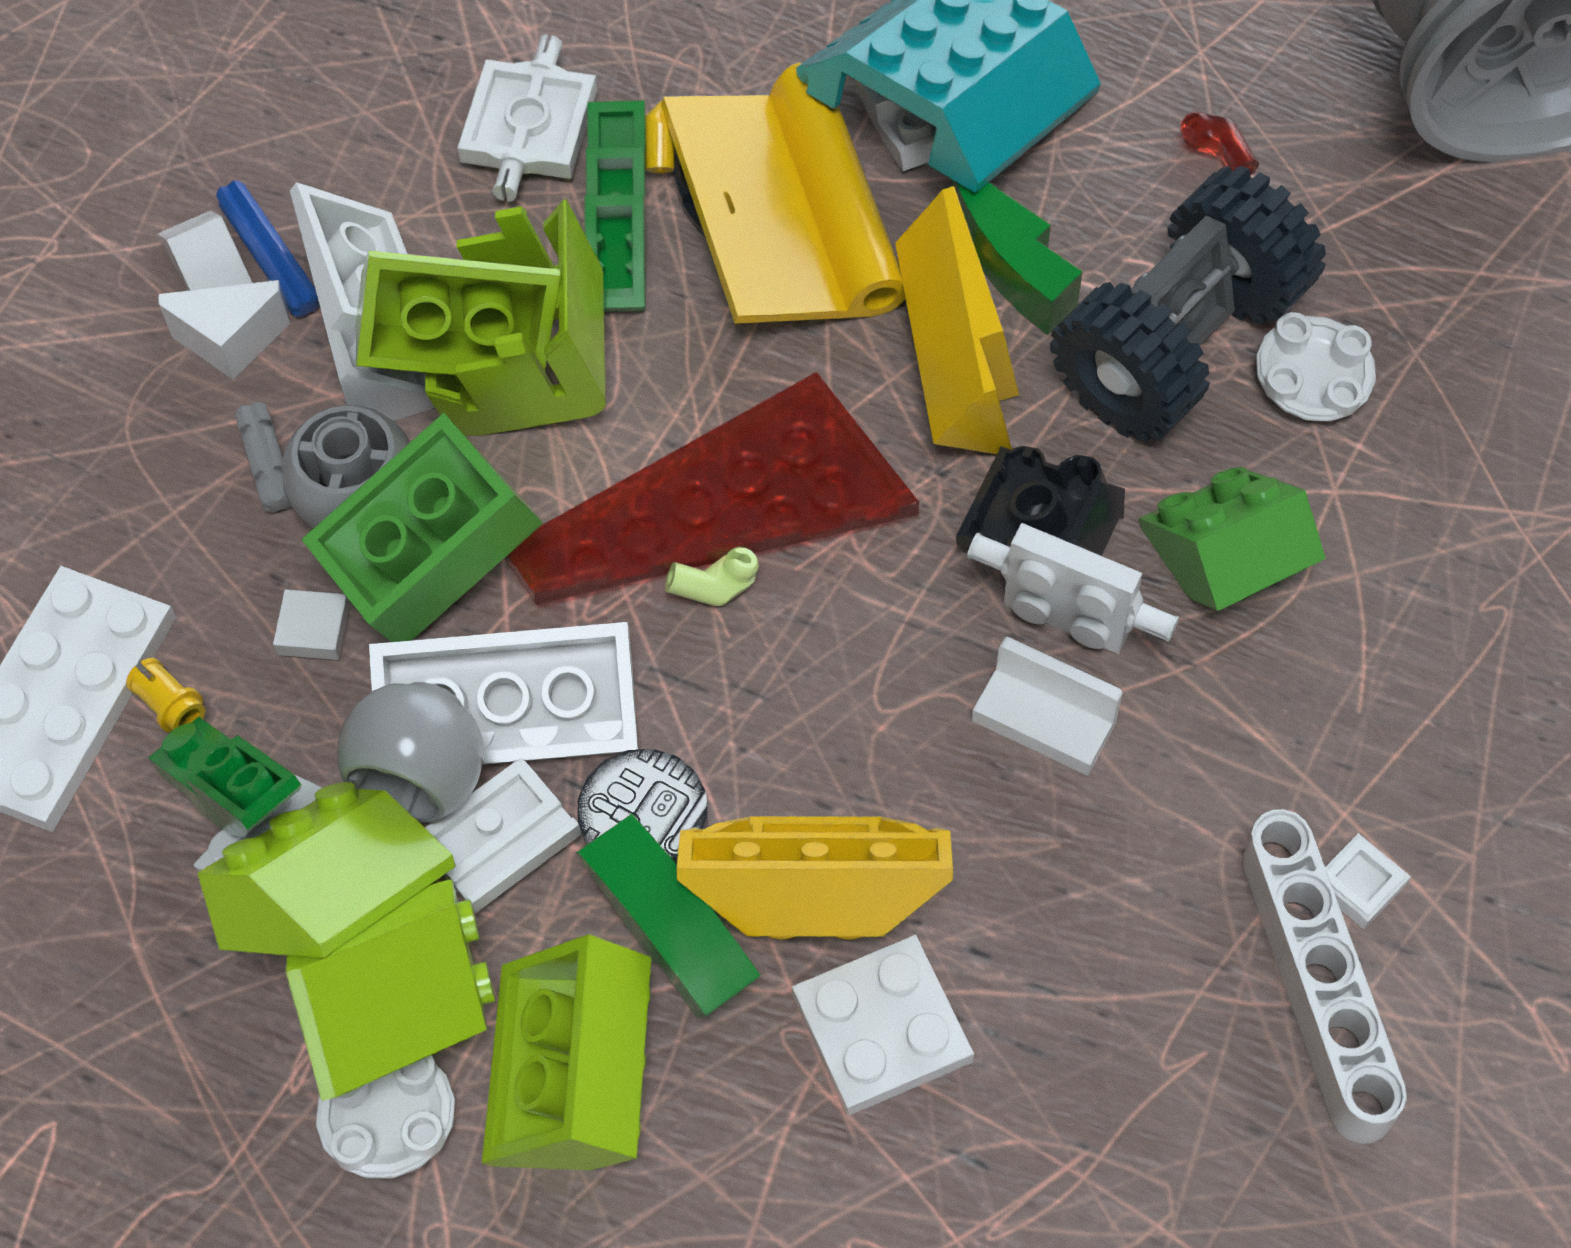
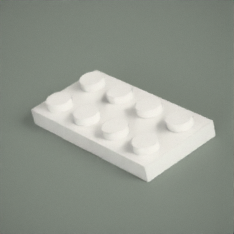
[0,566,177,832]

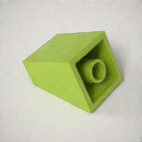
[286,879,495,1101]

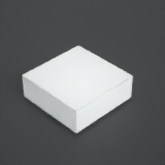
[273,589,350,660]
[1325,833,1411,930]

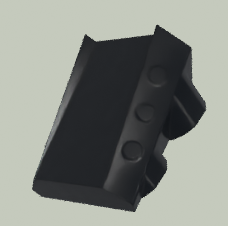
[956,446,1125,556]

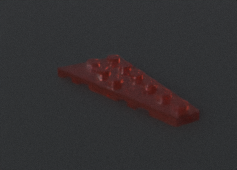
[505,372,920,605]

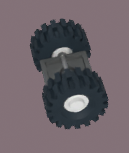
[1049,166,1326,442]

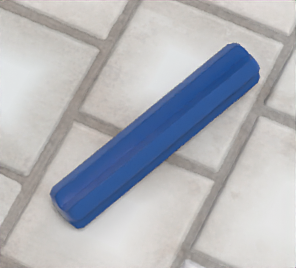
[216,180,320,318]

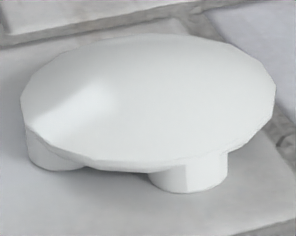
[1256,312,1376,421]
[316,1055,455,1179]

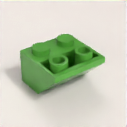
[1138,467,1326,611]

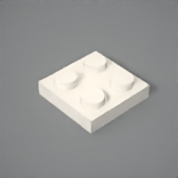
[792,935,974,1116]

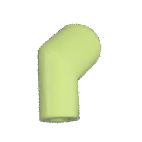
[665,547,759,606]

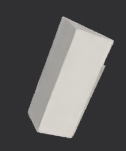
[290,182,435,421]

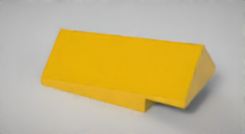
[895,186,1019,454]

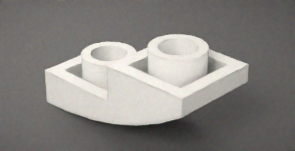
[854,79,937,171]

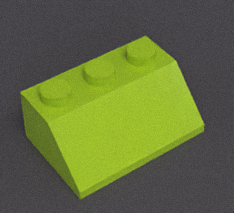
[355,250,561,375]
[197,782,456,958]
[482,934,651,1171]

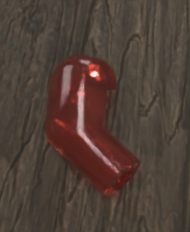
[1180,111,1259,175]

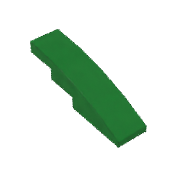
[585,100,647,312]

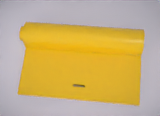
[661,63,906,324]

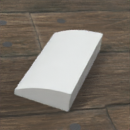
[369,622,638,765]

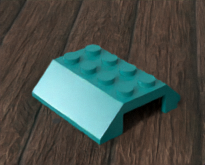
[796,0,1101,193]

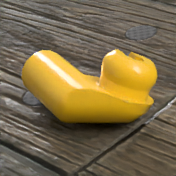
[645,101,675,173]

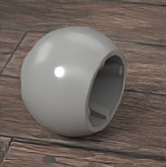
[281,405,410,528]
[337,682,484,822]

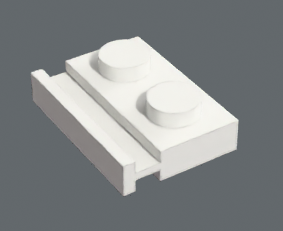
[425,757,581,914]

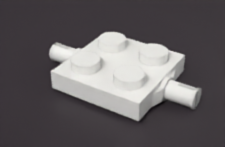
[457,35,597,201]
[967,523,1179,654]

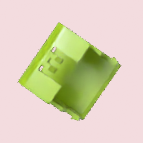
[425,199,606,436]

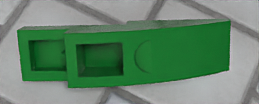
[148,716,302,837]

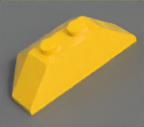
[677,816,953,940]

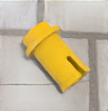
[126,658,206,732]

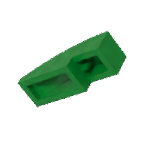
[951,179,1083,335]
[576,814,761,1017]

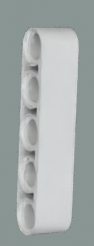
[1242,809,1407,1144]

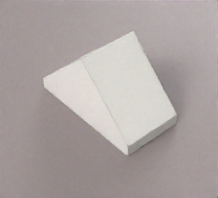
[158,210,252,291]
[158,280,290,380]

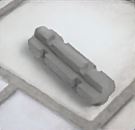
[235,401,291,513]

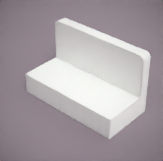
[972,637,1123,776]

